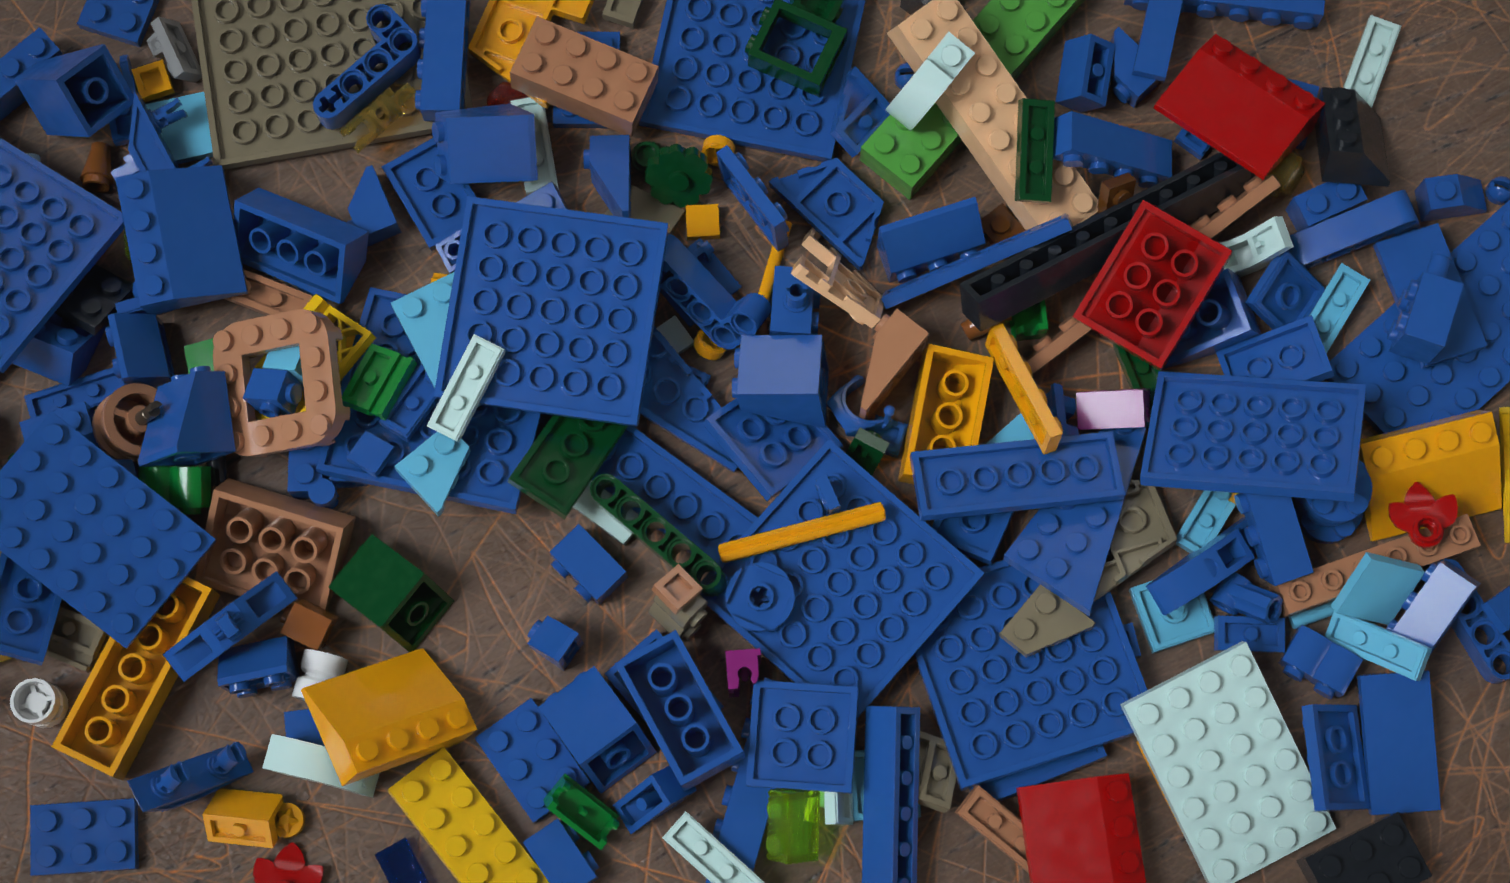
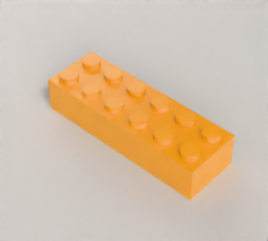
[51,577,220,780]

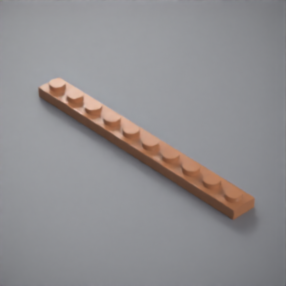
[1001,175,1281,377]

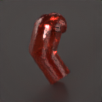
[487,82,529,106]

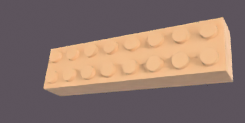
[887,0,1098,230]

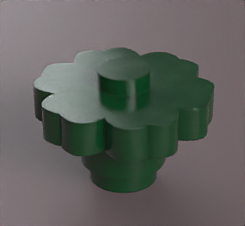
[645,144,713,208]

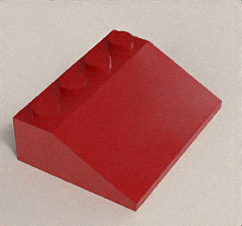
[1153,34,1325,180]
[1073,200,1232,371]
[1016,773,1146,883]

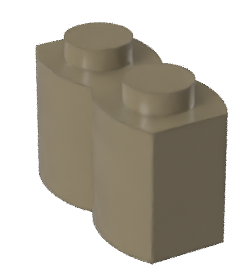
[648,594,708,640]

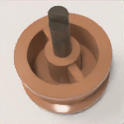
[92,383,163,463]

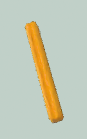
[718,502,886,563]

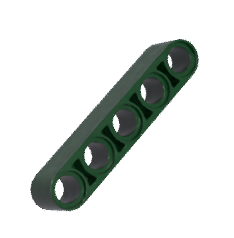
[590,473,727,597]

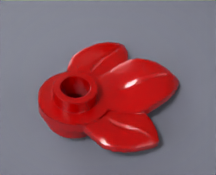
[1388,482,1458,548]
[253,842,324,883]

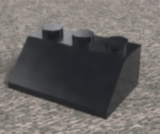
[1315,87,1390,187]

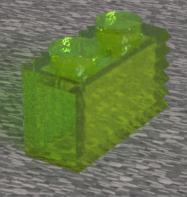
[766,789,820,864]

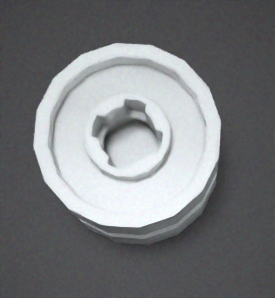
[292,649,348,701]
[10,678,68,728]

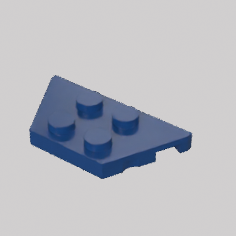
[769,158,884,271]

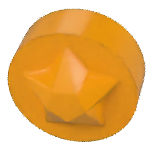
[701,135,735,166]
[693,329,727,360]
[275,803,305,838]

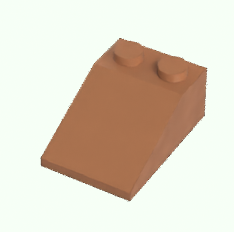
[859,309,929,420]

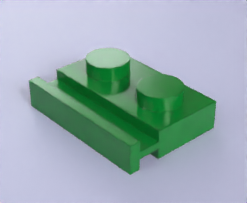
[342,343,417,421]

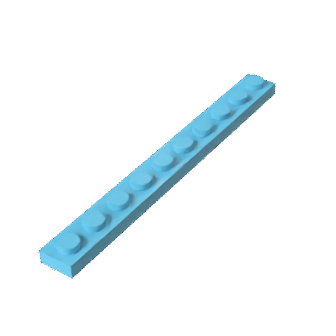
[1176,263,1370,553]

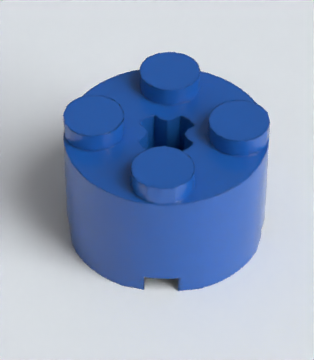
[1294,460,1372,527]

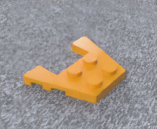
[468,0,595,109]

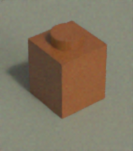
[280,599,339,651]

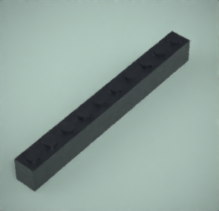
[960,152,1256,332]

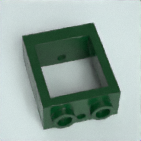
[745,0,848,97]

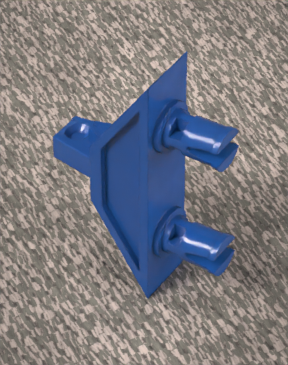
[111,90,213,182]
[163,571,297,682]
[127,742,254,812]

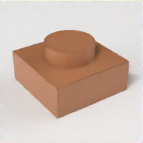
[652,564,703,615]

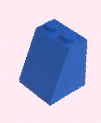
[14,44,134,137]
[432,103,538,184]
[732,335,829,427]
[138,366,236,467]
[538,666,657,793]

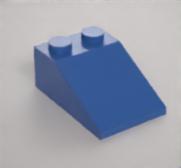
[1163,268,1261,369]

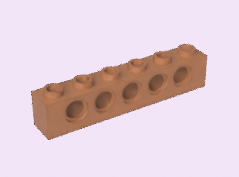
[1268,514,1481,619]

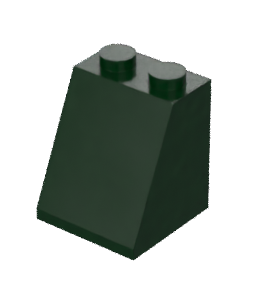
[328,534,455,652]

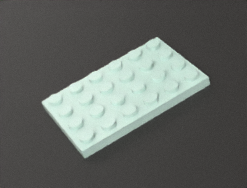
[1120,641,1336,883]

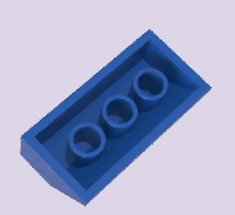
[233,188,369,304]

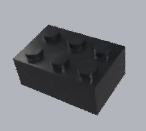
[1296,812,1432,883]

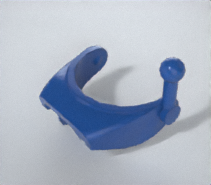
[826,375,895,437]

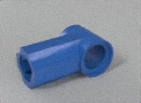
[1210,572,1283,625]

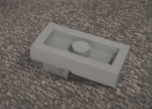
[147,17,202,83]

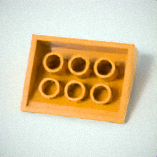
[1359,410,1502,541]
[301,648,478,786]

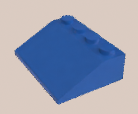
[115,165,248,314]

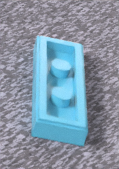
[1324,611,1432,681]

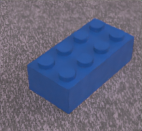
[614,630,745,792]

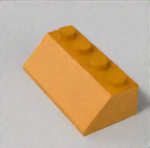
[898,343,994,485]

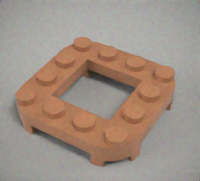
[213,309,351,458]

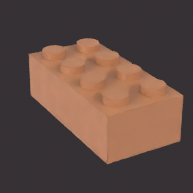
[510,16,659,138]

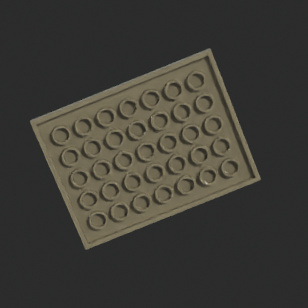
[191,0,473,170]

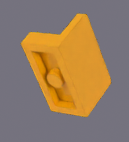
[202,788,284,848]

